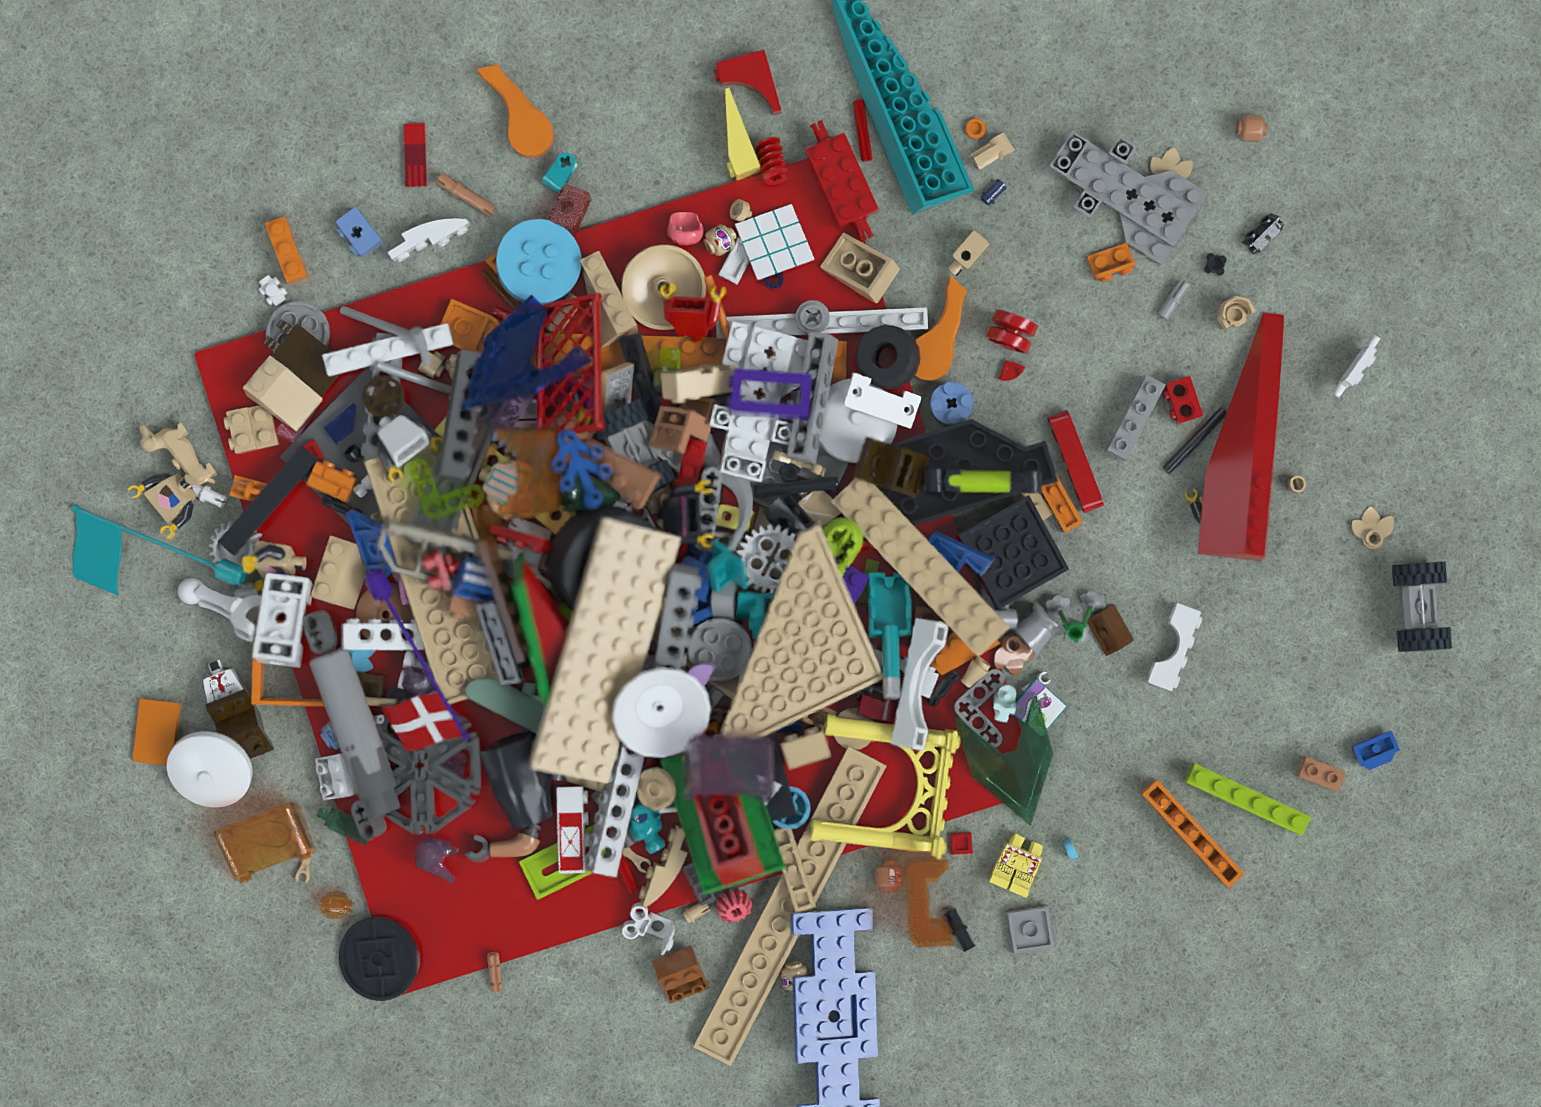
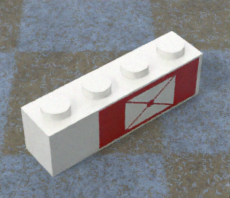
[557,786,589,873]

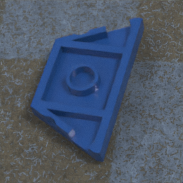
[345,510,397,578]

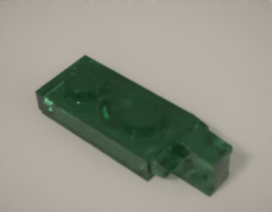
[316,808,373,846]

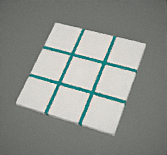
[735,204,814,280]

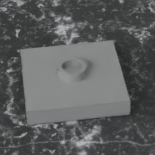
[1006,905,1055,954]

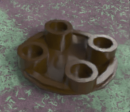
[362,375,405,418]
[708,707,730,724]

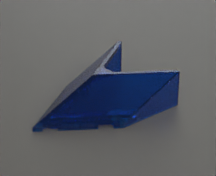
[461,294,592,410]

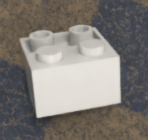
[315,753,357,800]

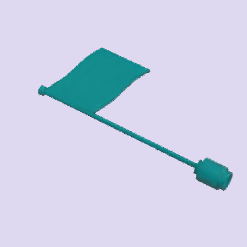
[71,504,247,596]

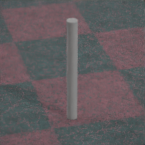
[374,360,452,395]

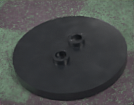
[339,916,420,1001]

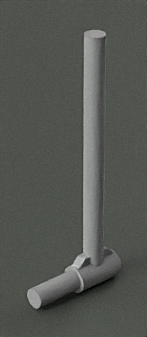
[340,306,432,366]

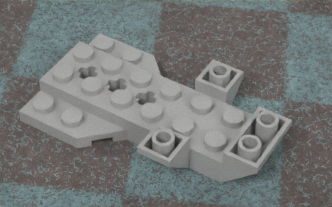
[1049,130,1208,265]

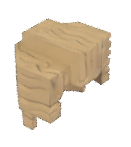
[1217,296,1256,330]

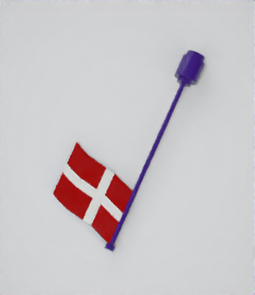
[364,569,471,751]

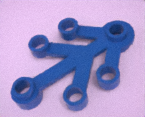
[551,430,612,509]

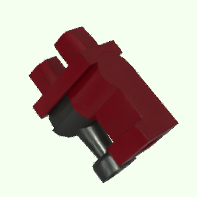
[856,683,903,725]

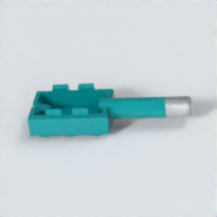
[867,572,912,700]

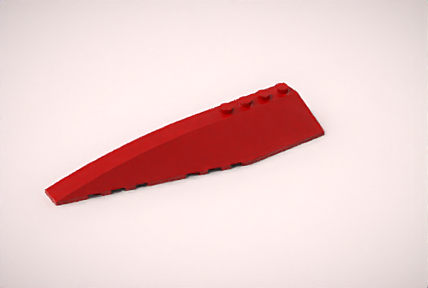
[1197,313,1284,562]

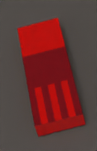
[404,123,427,187]

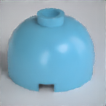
[773,786,811,829]

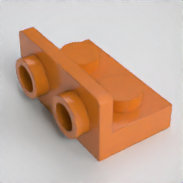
[1087,243,1137,283]

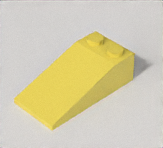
[725,88,760,181]

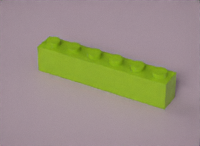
[1183,762,1311,836]

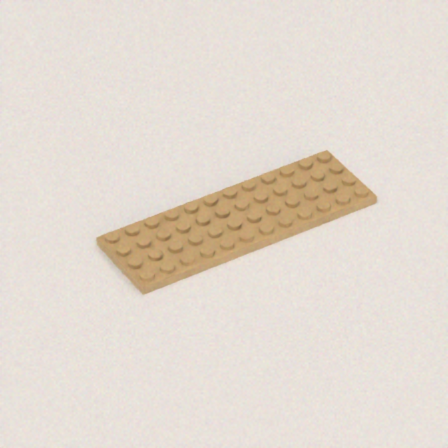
[364,438,524,704]
[529,517,681,783]

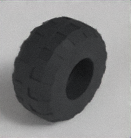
[855,325,921,389]

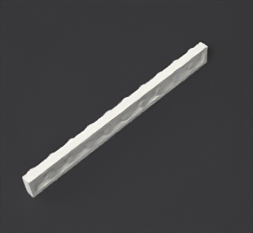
[716,308,928,339]

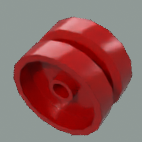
[985,309,1038,354]

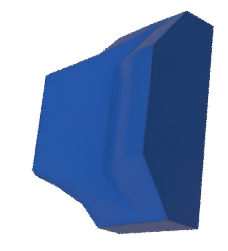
[1352,730,1400,770]

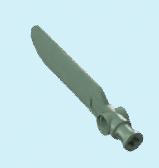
[465,679,545,734]

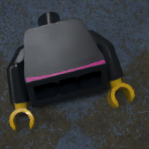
[657,480,715,547]

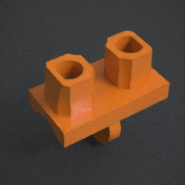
[229,475,268,502]

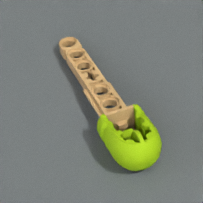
[822,518,863,577]

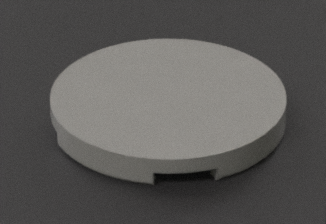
[266,301,330,353]
[688,617,752,681]

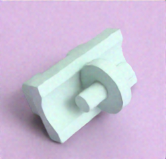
[993,684,1016,722]

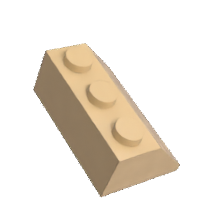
[310,536,367,610]

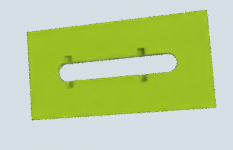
[519,824,605,900]

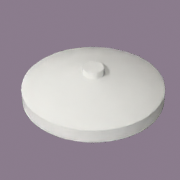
[820,379,897,463]
[167,732,253,807]

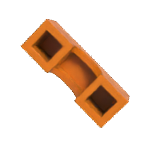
[264,216,310,285]

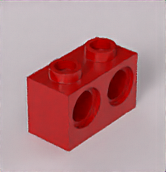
[1162,376,1203,425]

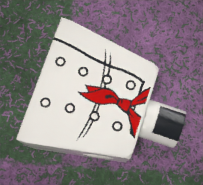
[203,660,251,703]

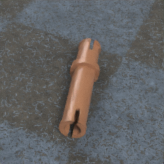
[436,172,497,217]

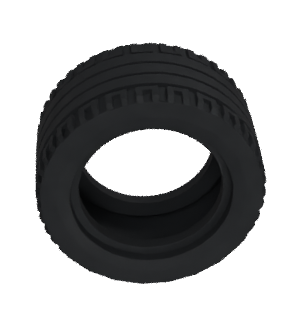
[547,505,672,611]

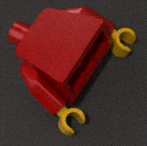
[660,283,726,342]

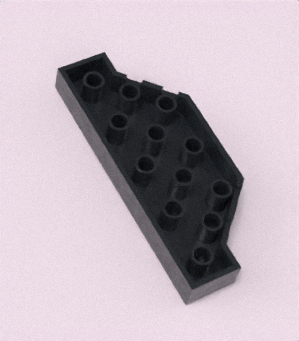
[863,419,1058,542]

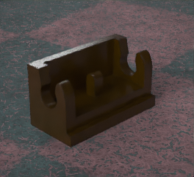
[356,671,387,698]

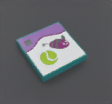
[1013,678,1067,738]

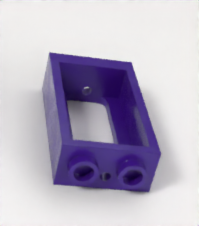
[727,369,812,421]

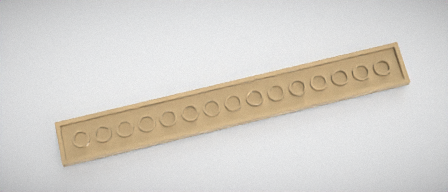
[693,746,886,1066]

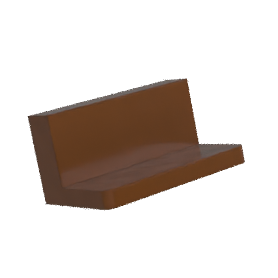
[1087,604,1134,656]

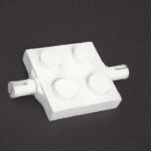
[1332,334,1380,398]

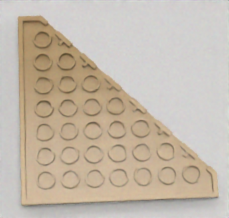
[721,525,883,752]

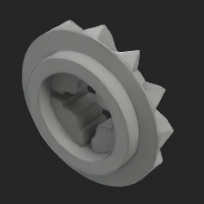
[796,300,830,334]

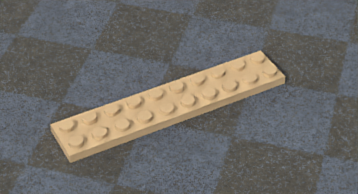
[831,478,1010,657]

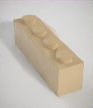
[580,251,638,349]

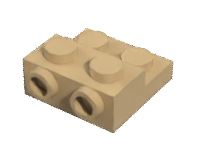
[224,405,280,454]

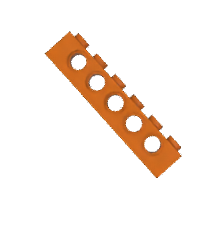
[1139,778,1244,888]

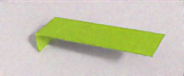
[858,559,879,606]

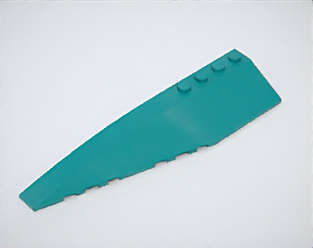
[831,0,974,215]

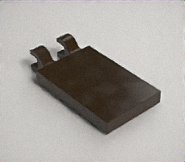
[263,319,340,397]

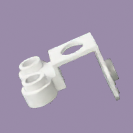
[622,903,675,955]

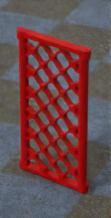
[534,293,604,441]

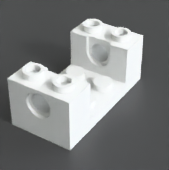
[252,573,314,668]

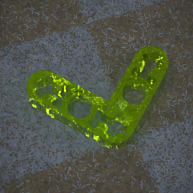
[410,459,485,520]

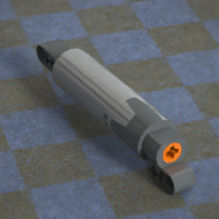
[302,610,400,840]

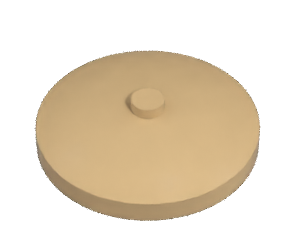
[621,244,706,330]

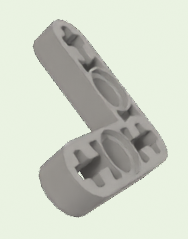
[954,669,1005,748]

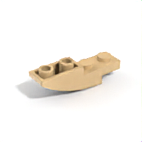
[639,824,687,907]

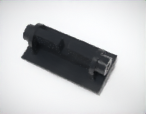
[1242,213,1284,254]

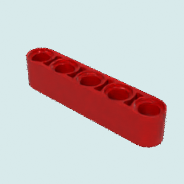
[1047,410,1104,513]

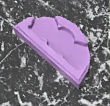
[687,662,716,688]

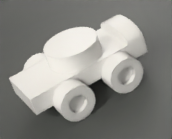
[259,275,288,307]

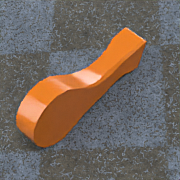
[476,64,554,158]
[914,276,968,382]

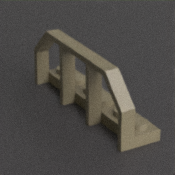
[377,515,514,585]

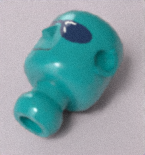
[627,802,665,854]

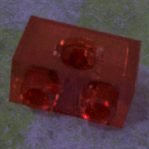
[549,184,592,237]

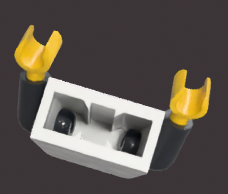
[377,416,443,483]

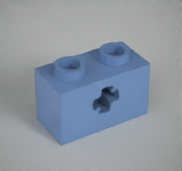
[335,207,383,257]

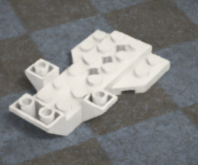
[709,321,808,482]

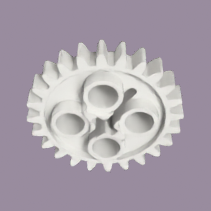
[737,524,795,593]

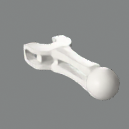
[178,578,262,641]

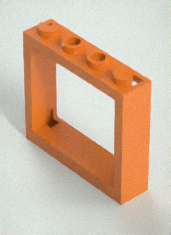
[251,619,337,706]

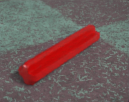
[853,99,873,162]

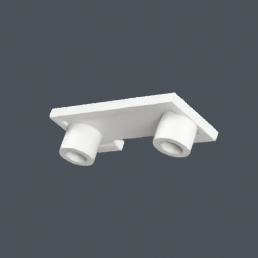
[843,373,921,428]

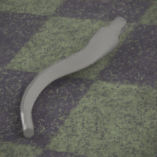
[703,433,753,553]

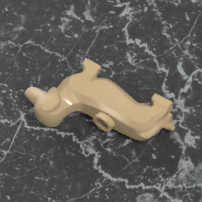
[139,422,217,485]

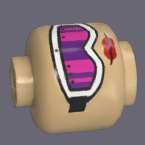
[704,224,736,256]
[781,961,809,994]

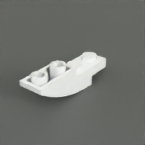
[388,218,470,262]

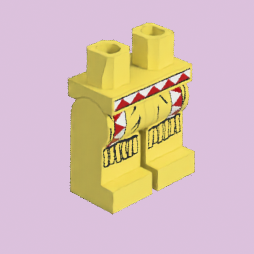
[988,833,1043,898]

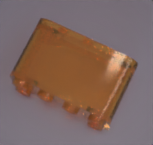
[496,426,561,517]
[904,855,954,948]

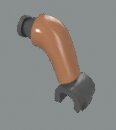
[465,824,541,863]

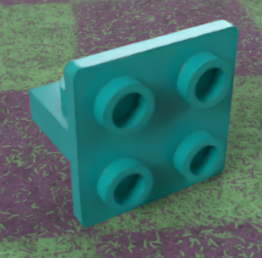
[708,540,748,593]
[736,592,775,638]

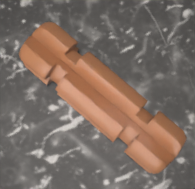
[487,952,502,993]

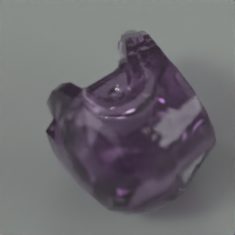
[415,836,457,883]

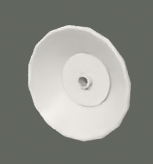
[613,668,711,757]

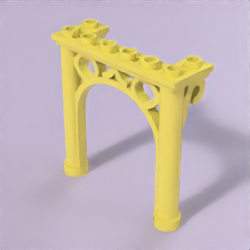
[809,714,960,859]

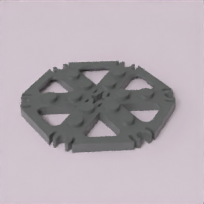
[375,697,481,834]

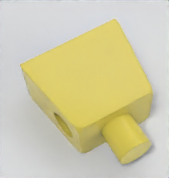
[705,504,756,533]

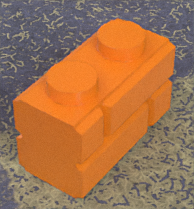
[307,460,358,502]

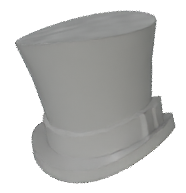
[1013,602,1065,655]

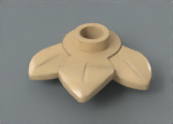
[1150,148,1193,179]
[1352,507,1394,549]

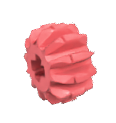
[715,888,752,924]

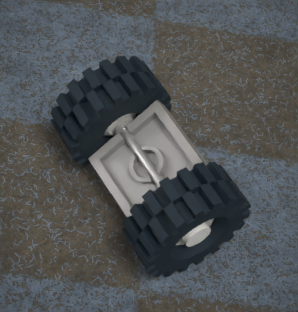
[591,399,676,501]
[1392,561,1452,652]

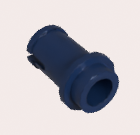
[980,179,1007,206]

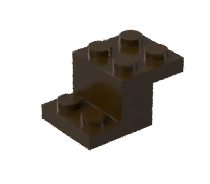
[853,436,930,498]
[205,689,274,759]

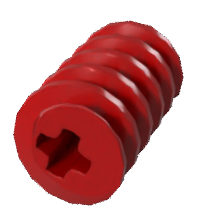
[755,137,788,185]

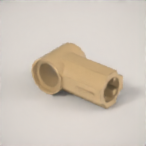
[970,132,1015,170]

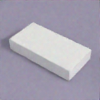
[718,237,750,285]

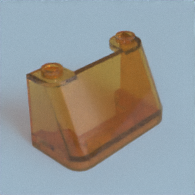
[213,802,316,884]

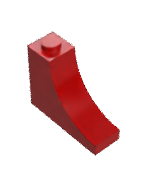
[713,49,782,115]

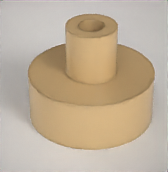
[730,199,752,222]

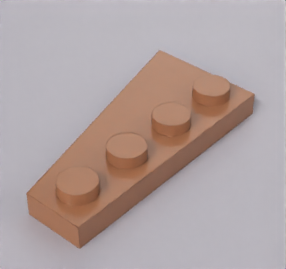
[580,439,661,509]

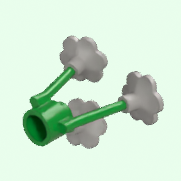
[1045,589,1106,646]

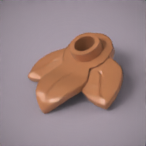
[994,634,1034,676]

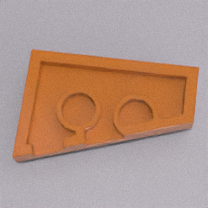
[930,631,1001,675]

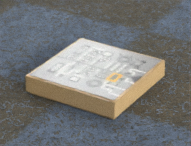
[601,362,634,414]

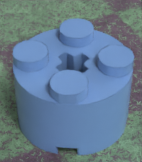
[929,382,973,426]

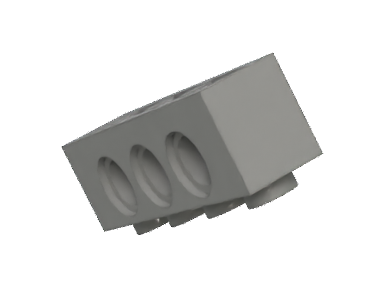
[1105,375,1165,461]

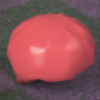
[667,212,704,245]

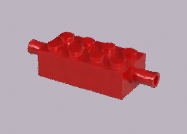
[805,120,879,241]

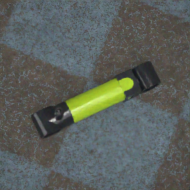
[924,469,1042,493]

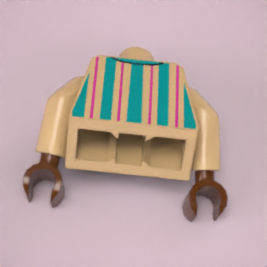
[479,460,547,527]

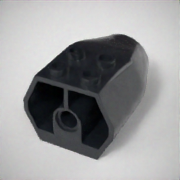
[479,730,553,829]

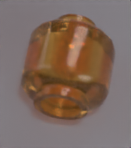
[320,892,352,919]

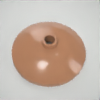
[356,583,415,641]

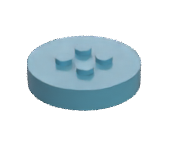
[496,219,581,306]

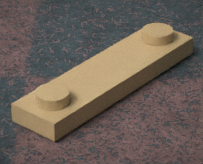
[774,828,816,913]

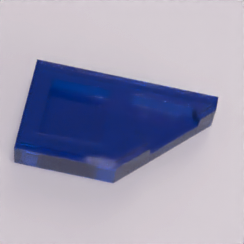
[323,403,357,445]

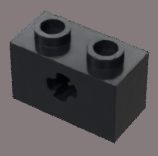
[762,491,815,541]

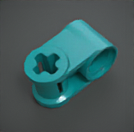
[541,152,577,194]

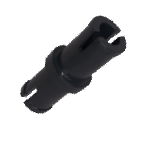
[944,908,976,952]

